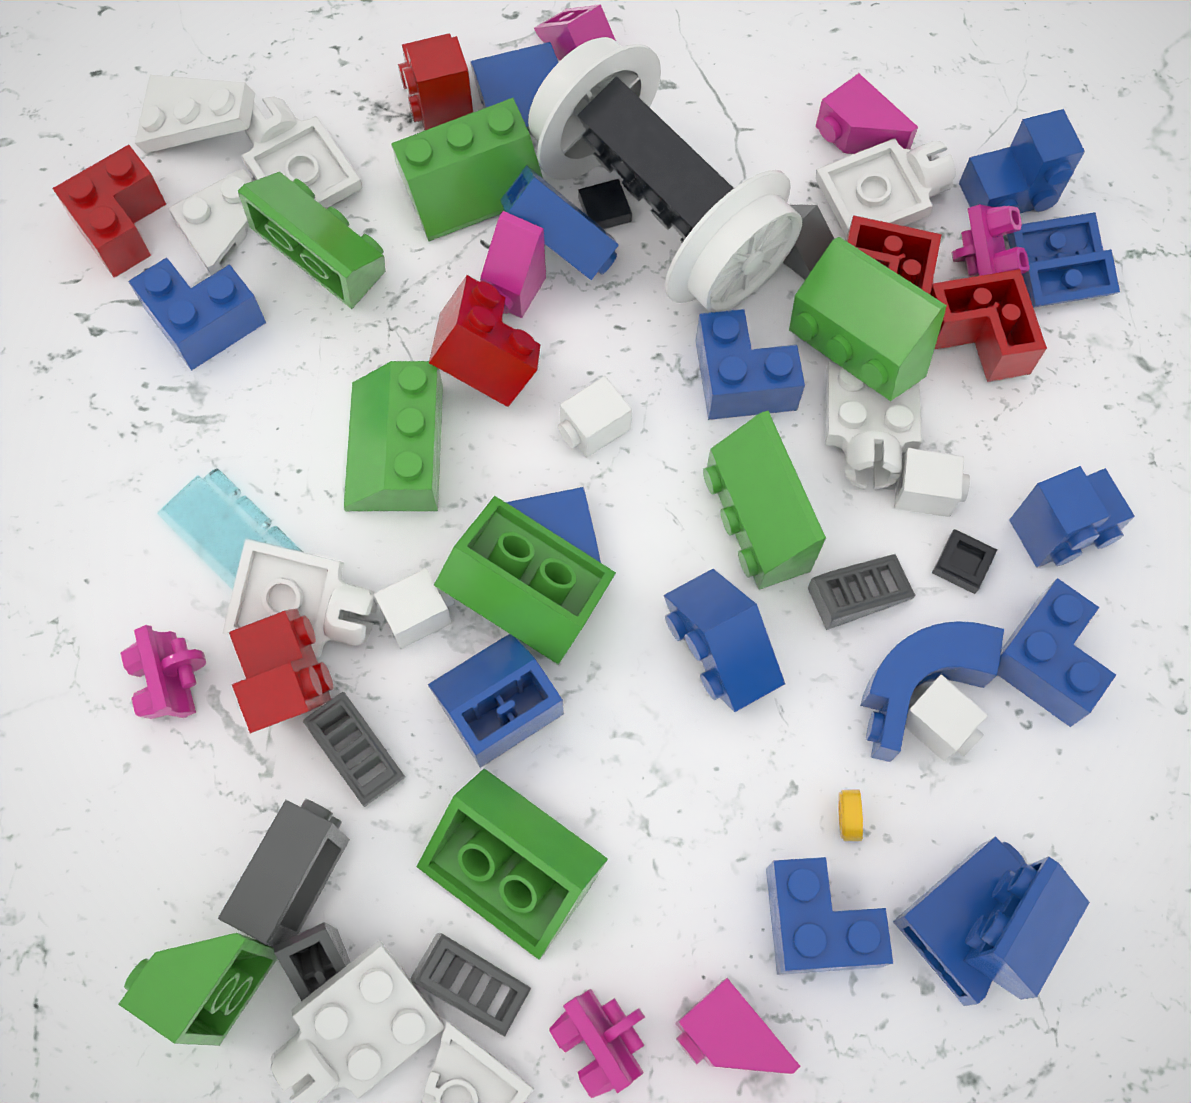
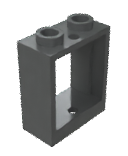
[218,798,350,947]

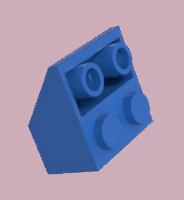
[428,634,564,768]
[963,856,1090,1000]

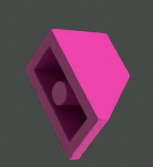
[534,4,616,61]
[815,73,918,154]
[480,211,546,318]
[675,978,801,1074]

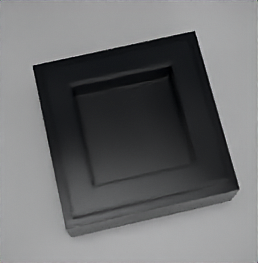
[578,178,632,229]
[932,529,998,594]

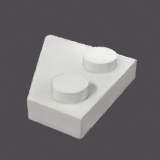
[168,167,253,275]

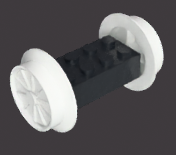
[528,37,802,312]

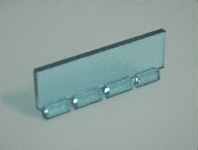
[157,468,303,590]

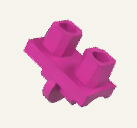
[951,204,1030,276]
[120,625,206,719]
[549,989,645,1098]

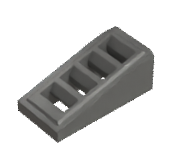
[808,554,916,630]
[303,692,405,807]
[410,933,531,1037]

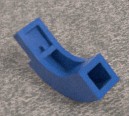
[860,621,1004,762]

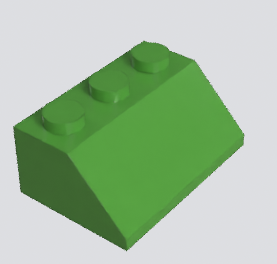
[391,98,543,242]
[238,171,386,309]
[789,237,947,401]
[344,361,443,511]
[703,411,826,590]
[434,496,616,665]
[416,768,608,960]
[118,932,277,1046]

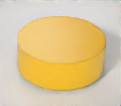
[838,789,863,841]

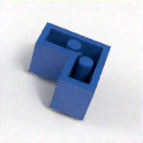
[959,109,1085,213]
[128,257,266,371]
[695,309,805,420]
[1009,466,1135,568]
[663,569,785,712]
[997,578,1117,727]
[766,857,893,975]

